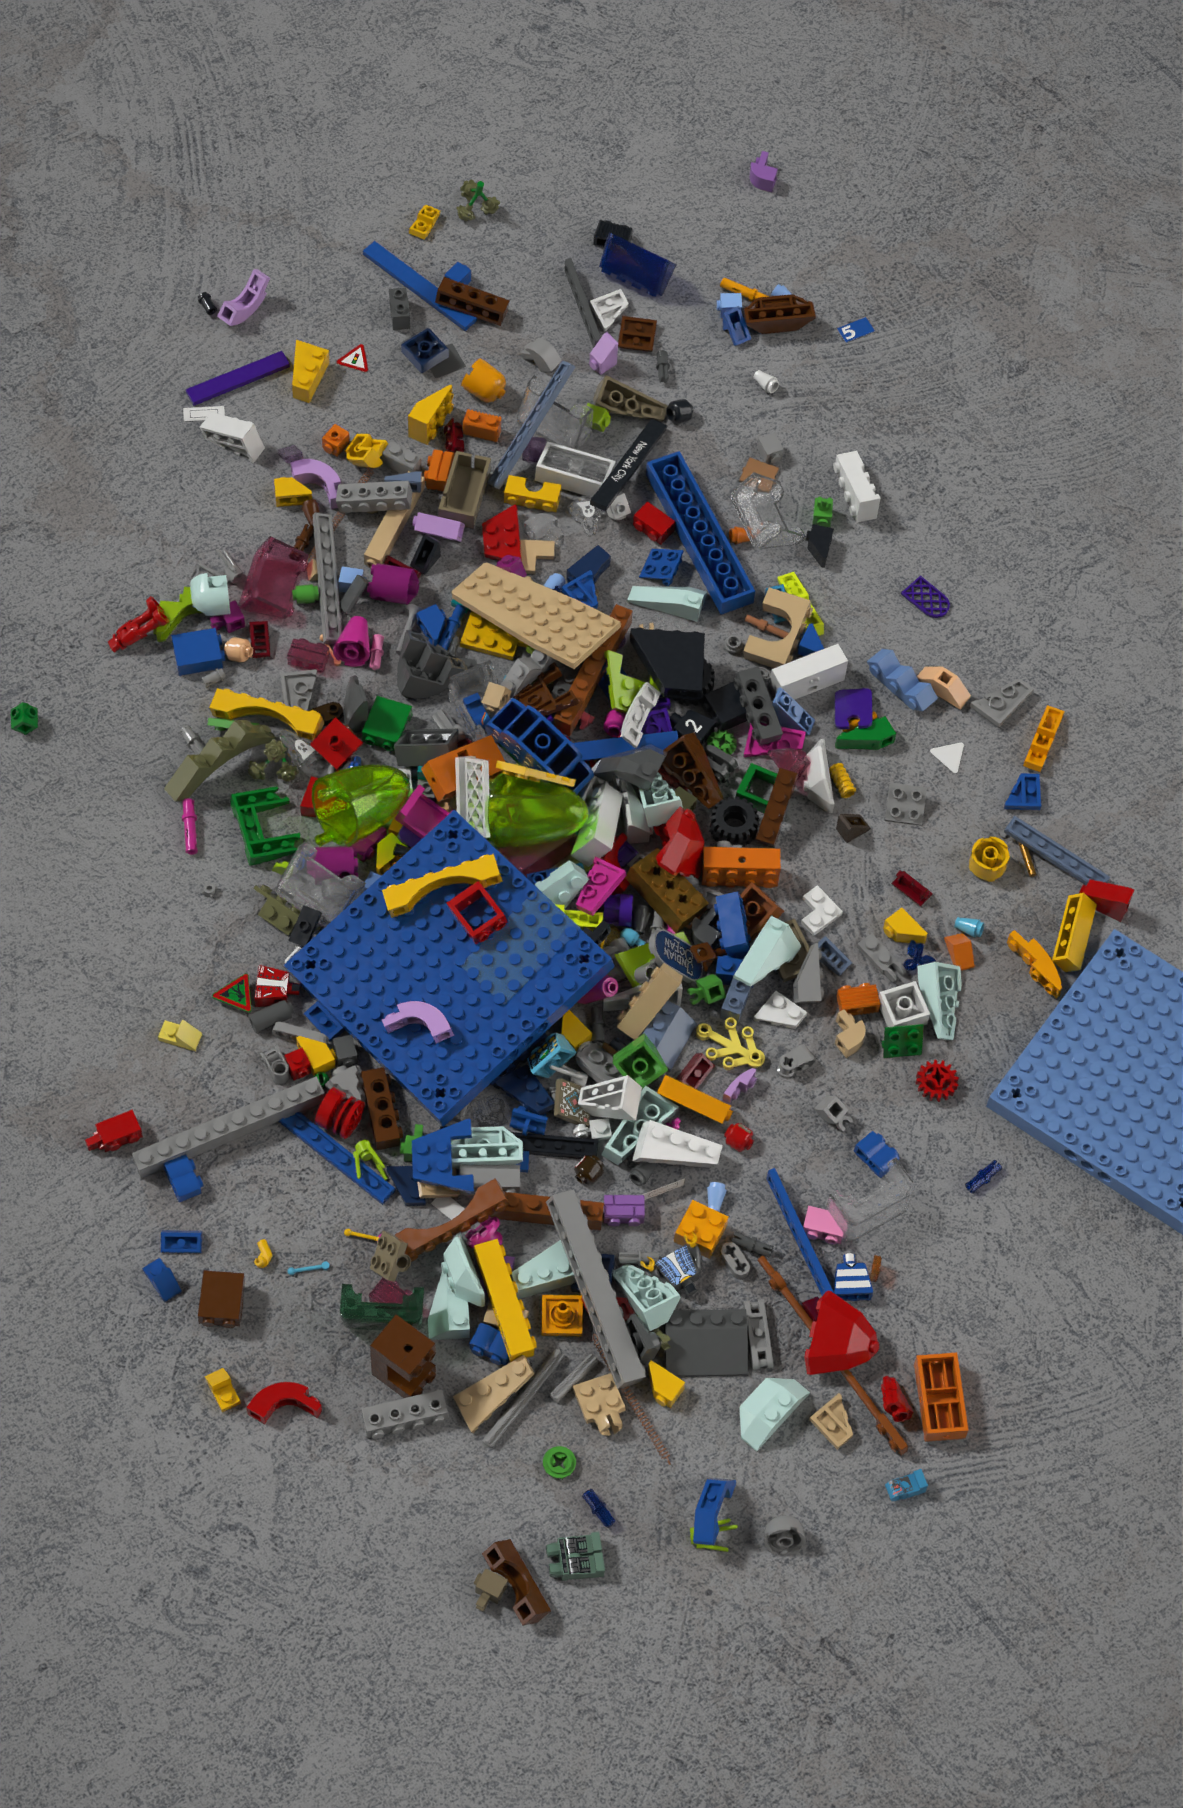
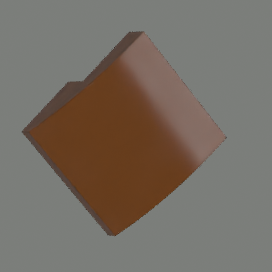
[618,316,657,352]

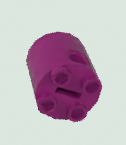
[367,563,419,605]
[307,846,358,885]

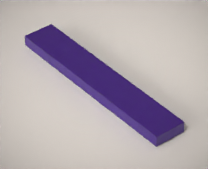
[186,351,290,406]

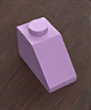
[589,332,618,375]

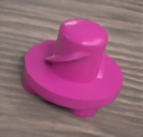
[465,1216,503,1248]

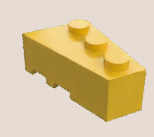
[292,340,330,403]

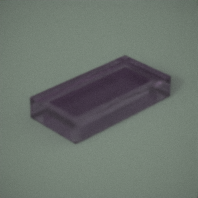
[278,445,303,463]

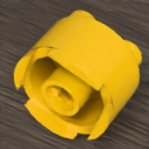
[969,837,1010,882]

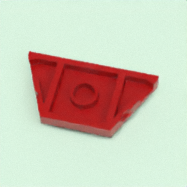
[482,504,522,561]

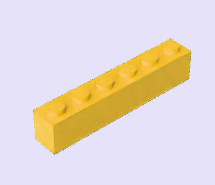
[474,1239,537,1362]

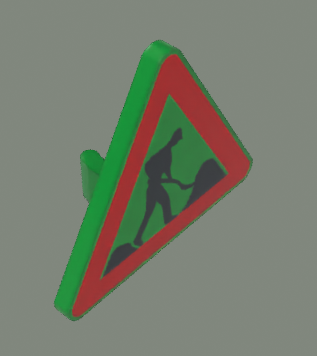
[212,973,252,1013]

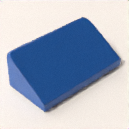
[161,1230,202,1253]

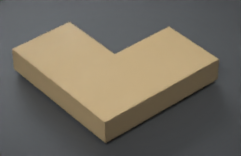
[520,540,555,574]

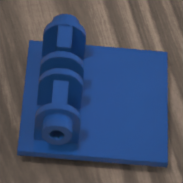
[639,549,684,586]

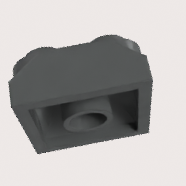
[625,1313,661,1365]

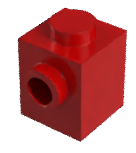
[284,1047,311,1081]

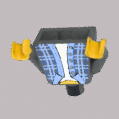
[640,1232,702,1297]

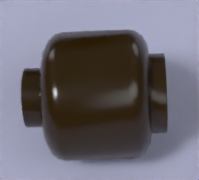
[574,1155,604,1185]

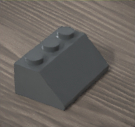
[394,728,459,768]

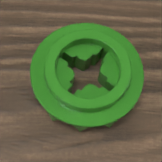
[707,729,737,755]
[543,1446,576,1479]

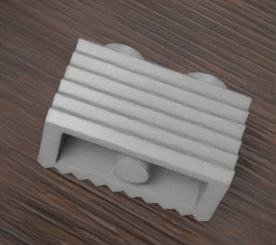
[382,441,421,474]

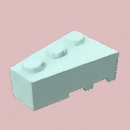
[535,860,589,909]

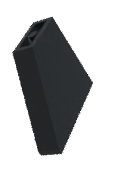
[630,628,705,700]

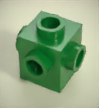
[10,702,38,735]

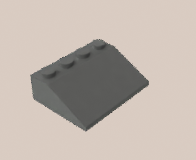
[664,1309,748,1377]

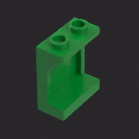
[362,696,413,751]

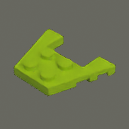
[604,650,660,714]

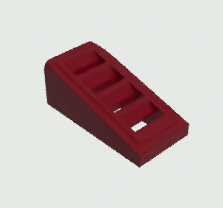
[249,621,271,658]

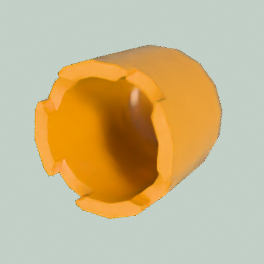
[461,358,506,403]

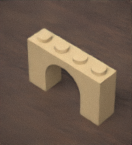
[743,587,813,668]

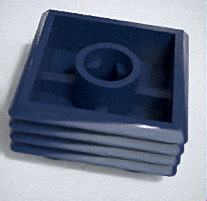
[401,328,449,373]

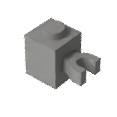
[814,1095,853,1131]

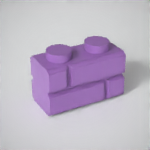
[603,1195,645,1226]

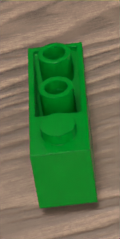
[835,716,896,750]

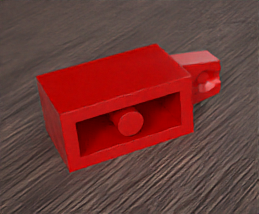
[85,1109,143,1152]

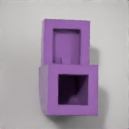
[749,151,778,192]

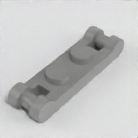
[743,1299,773,1370]

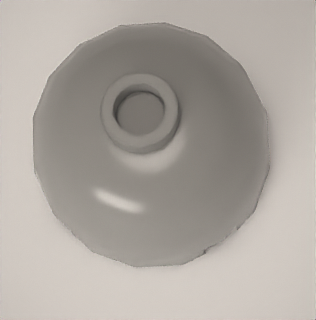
[764,1515,806,1556]

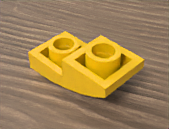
[409,204,441,240]

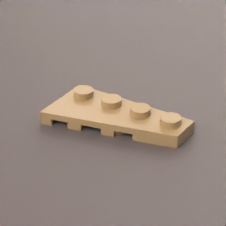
[453,1355,534,1433]

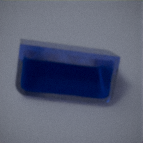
[599,232,677,297]

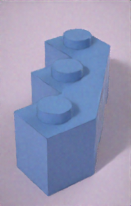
[867,649,938,711]

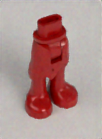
[108,596,169,653]

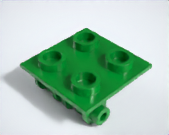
[881,1024,924,1058]

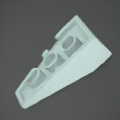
[733,916,801,986]
[613,1264,681,1331]
[428,1271,470,1340]

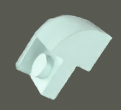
[190,573,230,616]

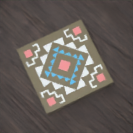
[554,1078,590,1127]

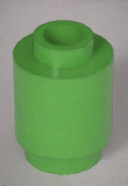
[292,584,319,604]

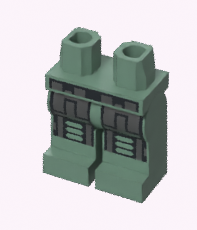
[546,1532,605,1581]

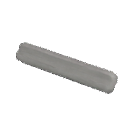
[550,1354,598,1402]

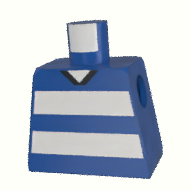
[833,1253,873,1301]

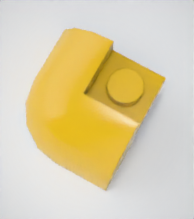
[345,433,388,468]

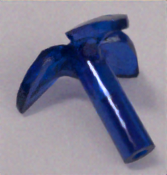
[903,940,936,971]

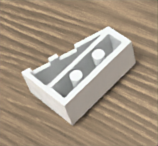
[200,412,265,463]
[578,1075,642,1121]

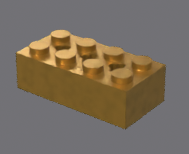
[625,848,709,933]

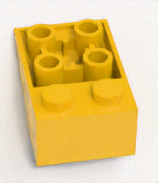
[408,385,454,445]

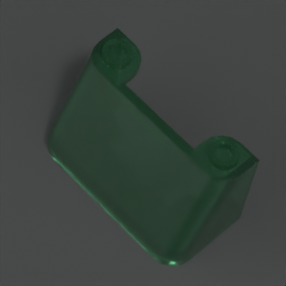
[340,1284,424,1331]

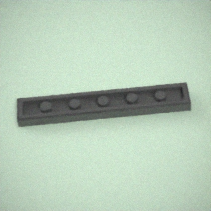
[564,258,601,348]

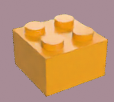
[674,1200,729,1259]

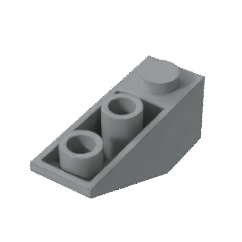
[793,943,824,1004]

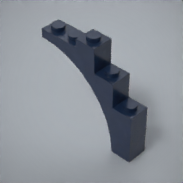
[564,545,611,595]

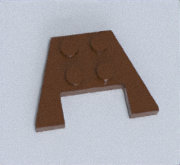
[513,662,579,716]

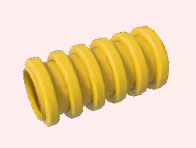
[829,763,856,798]

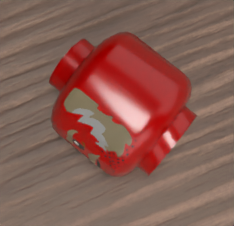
[724,1123,754,1152]

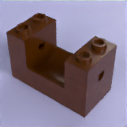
[370,1315,436,1398]

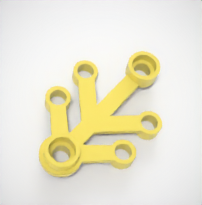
[696,1017,765,1070]

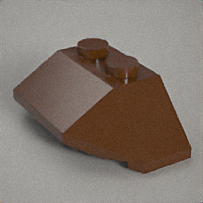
[744,294,816,334]

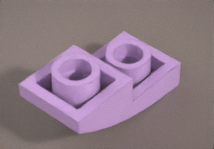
[723,1068,757,1105]

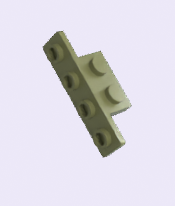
[253,884,321,936]

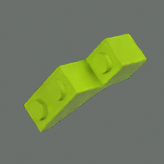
[153,587,202,642]

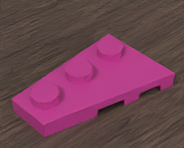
[743,722,806,757]
[576,857,627,916]

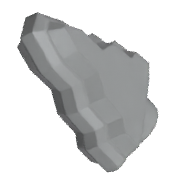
[325,1065,366,1107]

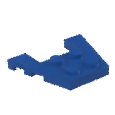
[412,1118,475,1194]

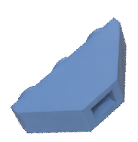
[772,688,815,736]

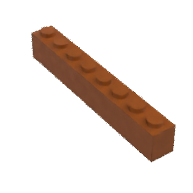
[553,604,633,736]

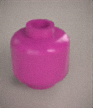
[603,710,626,737]

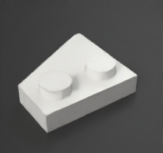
[753,991,807,1029]

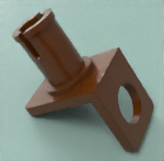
[690,942,727,972]

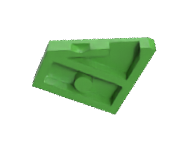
[207,718,260,731]

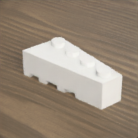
[833,451,880,523]
[632,1120,723,1168]

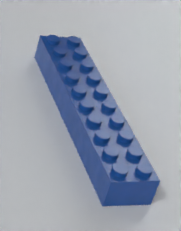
[646,451,755,615]

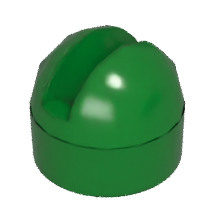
[314,1072,329,1089]

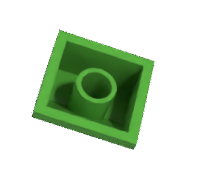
[613,1033,668,1089]

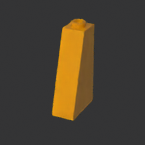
[657,1075,733,1124]

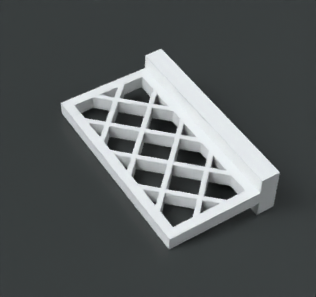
[455,756,490,838]

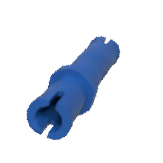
[438,604,466,650]

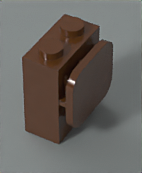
[198,1270,245,1328]

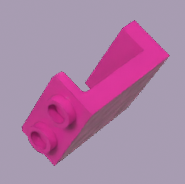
[394,784,453,839]

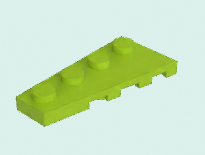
[614,931,691,988]

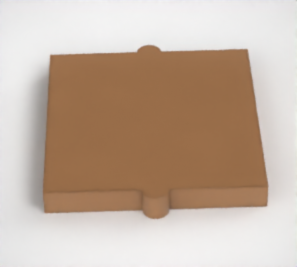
[739,458,779,492]

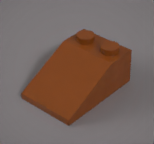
[714,882,784,943]

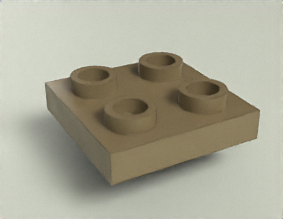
[370,1231,411,1282]

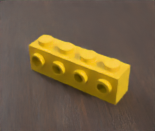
[1052,893,1097,972]

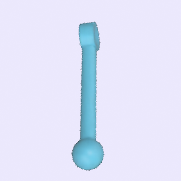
[287,1261,330,1275]

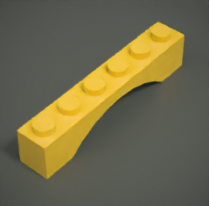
[209,688,324,741]
[382,854,503,918]

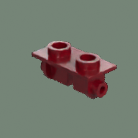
[444,418,465,453]
[891,870,933,907]

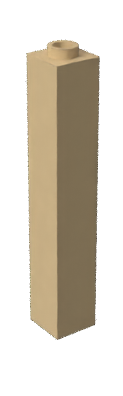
[364,471,425,568]

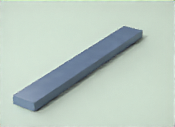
[487,361,575,490]

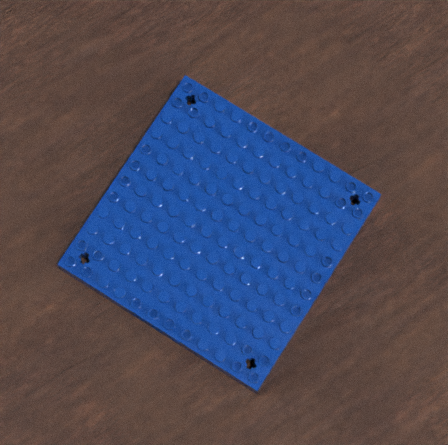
[284,810,615,1127]

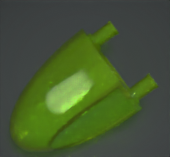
[312,764,410,847]
[481,774,589,847]

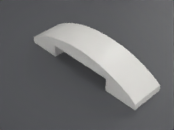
[621,682,661,748]

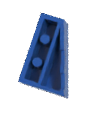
[714,891,751,959]

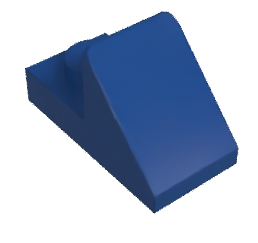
[723,306,751,346]
[142,1258,182,1302]

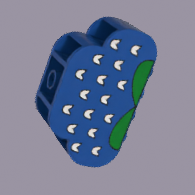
[485,698,594,805]

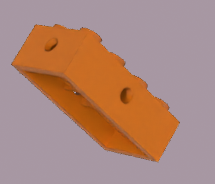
[701,847,781,888]
[914,1352,969,1442]

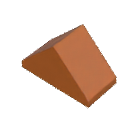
[944,933,975,971]

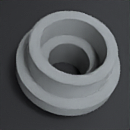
[724,635,743,653]

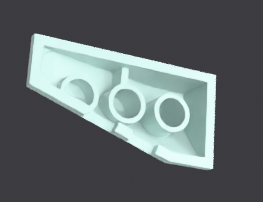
[627,586,708,622]
[917,962,962,1041]

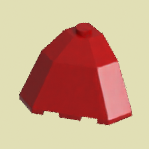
[656,806,704,878]
[804,1290,879,1375]

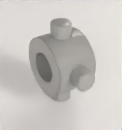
[201,882,218,898]

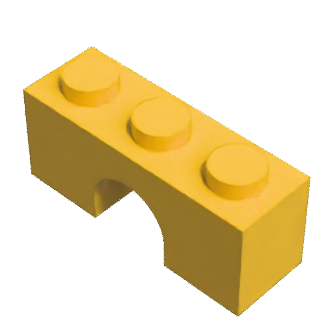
[504,475,562,513]

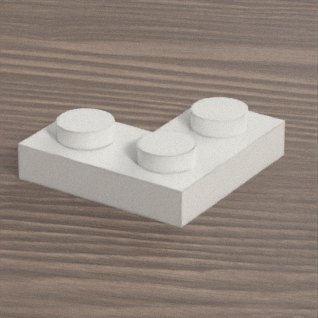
[801,885,843,936]

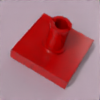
[310,717,363,771]

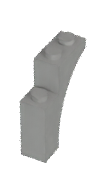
[501,649,566,698]

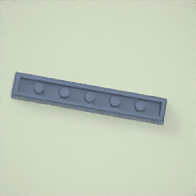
[1004,816,1110,885]

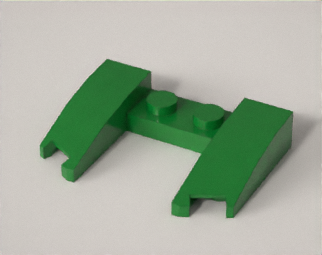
[230,786,300,866]

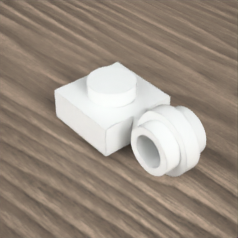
[573,1118,612,1141]

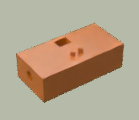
[421,735,505,802]

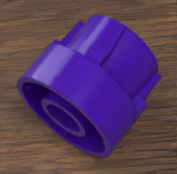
[604,894,633,927]

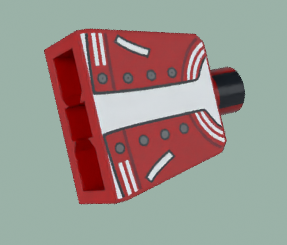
[255,965,301,1007]

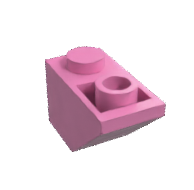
[803,1206,843,1244]

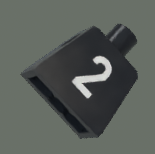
[669,710,716,746]

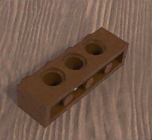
[435,277,510,326]
[361,1067,403,1150]

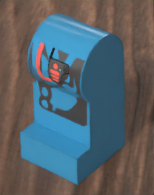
[885,1469,928,1501]

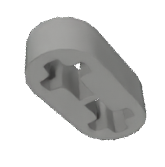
[721,1242,750,1279]

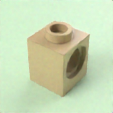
[481,682,512,713]

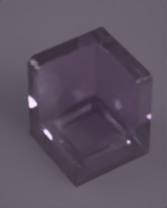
[522,437,546,463]

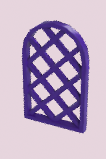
[901,576,950,618]

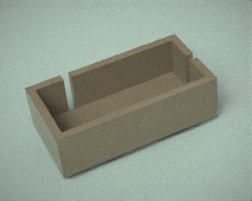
[438,451,491,529]

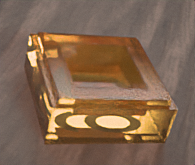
[870,1255,882,1282]

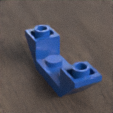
[693,1478,736,1546]

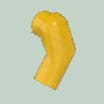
[254,1239,273,1268]

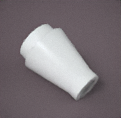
[753,370,779,393]

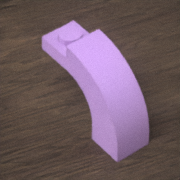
[217,269,270,326]
[290,459,341,509]
[382,1001,454,1043]

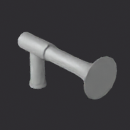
[396,604,423,655]

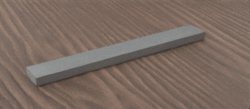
[313,513,342,645]

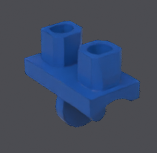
[509,1106,548,1136]

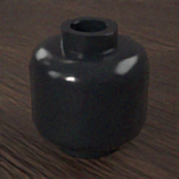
[666,399,693,424]

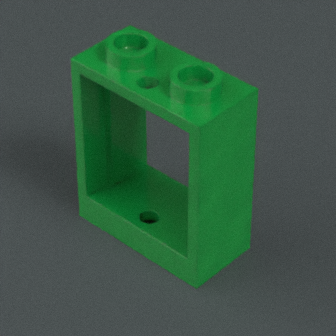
[735,763,777,813]

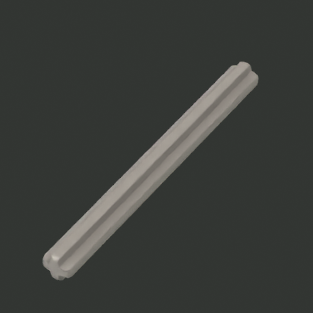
[483,1349,564,1447]

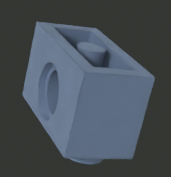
[720,978,752,1025]

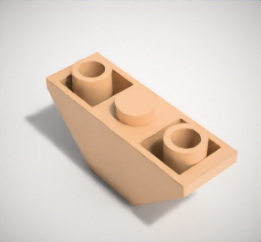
[917,667,971,710]

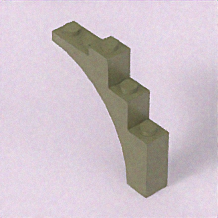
[164,720,276,802]

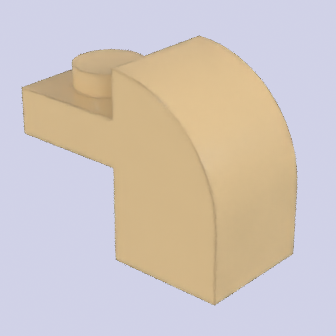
[835,1009,866,1058]

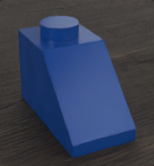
[416,604,446,647]

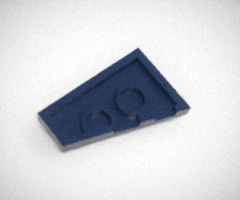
[493,1064,555,1115]

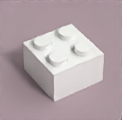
[879,981,930,1027]

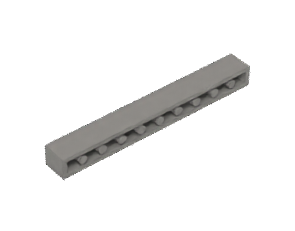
[132,1076,325,1179]
[546,1189,646,1389]

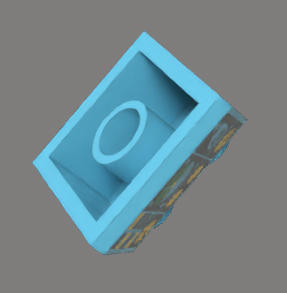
[527,1033,577,1078]

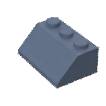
[643,1001,697,1071]

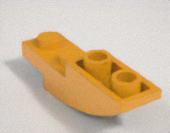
[1007,930,1062,999]

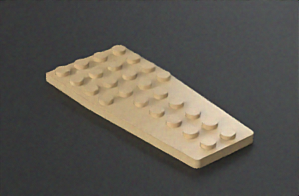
[452,563,621,669]

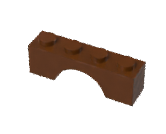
[756,768,798,848]
[482,1539,551,1626]

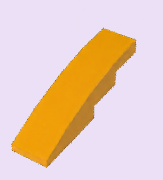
[1023,705,1065,772]

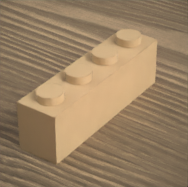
[617,963,683,1040]

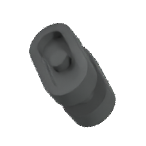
[704,745,738,783]

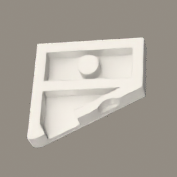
[589,289,629,332]

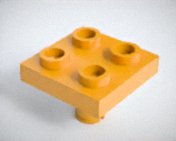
[541,1295,583,1337]

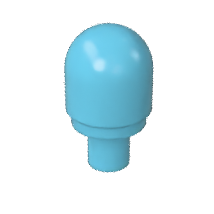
[620,928,646,947]

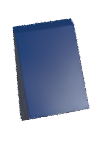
[797,623,824,657]

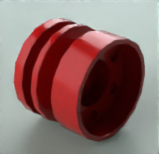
[315,1087,365,1139]

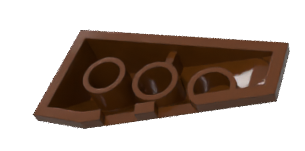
[662,732,724,809]

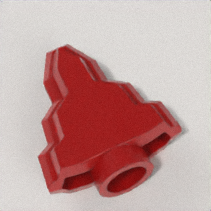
[881,1376,914,1422]

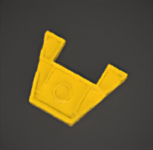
[496,760,576,787]

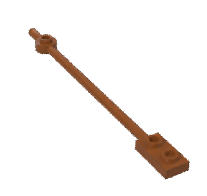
[757,1255,908,1455]

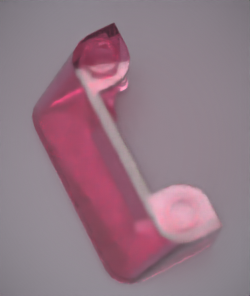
[238,536,309,619]

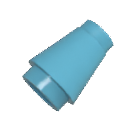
[954,917,984,938]

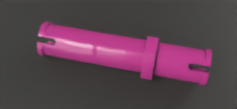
[182,798,198,855]

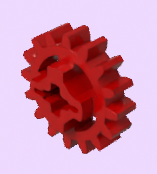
[915,1060,959,1102]

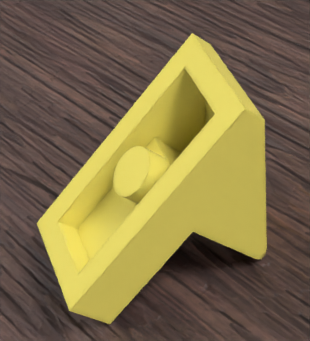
[158,1020,202,1051]

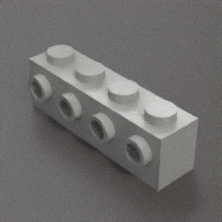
[336,481,413,513]
[361,1390,448,1439]

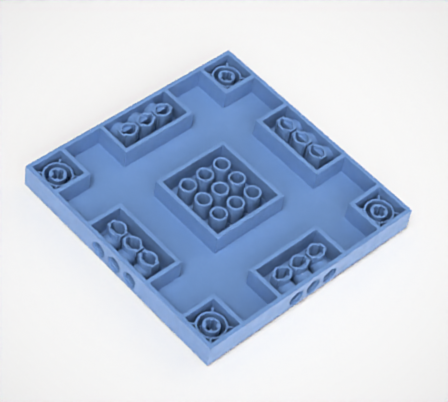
[986,929,1183,1235]

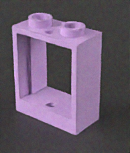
[412,512,465,542]

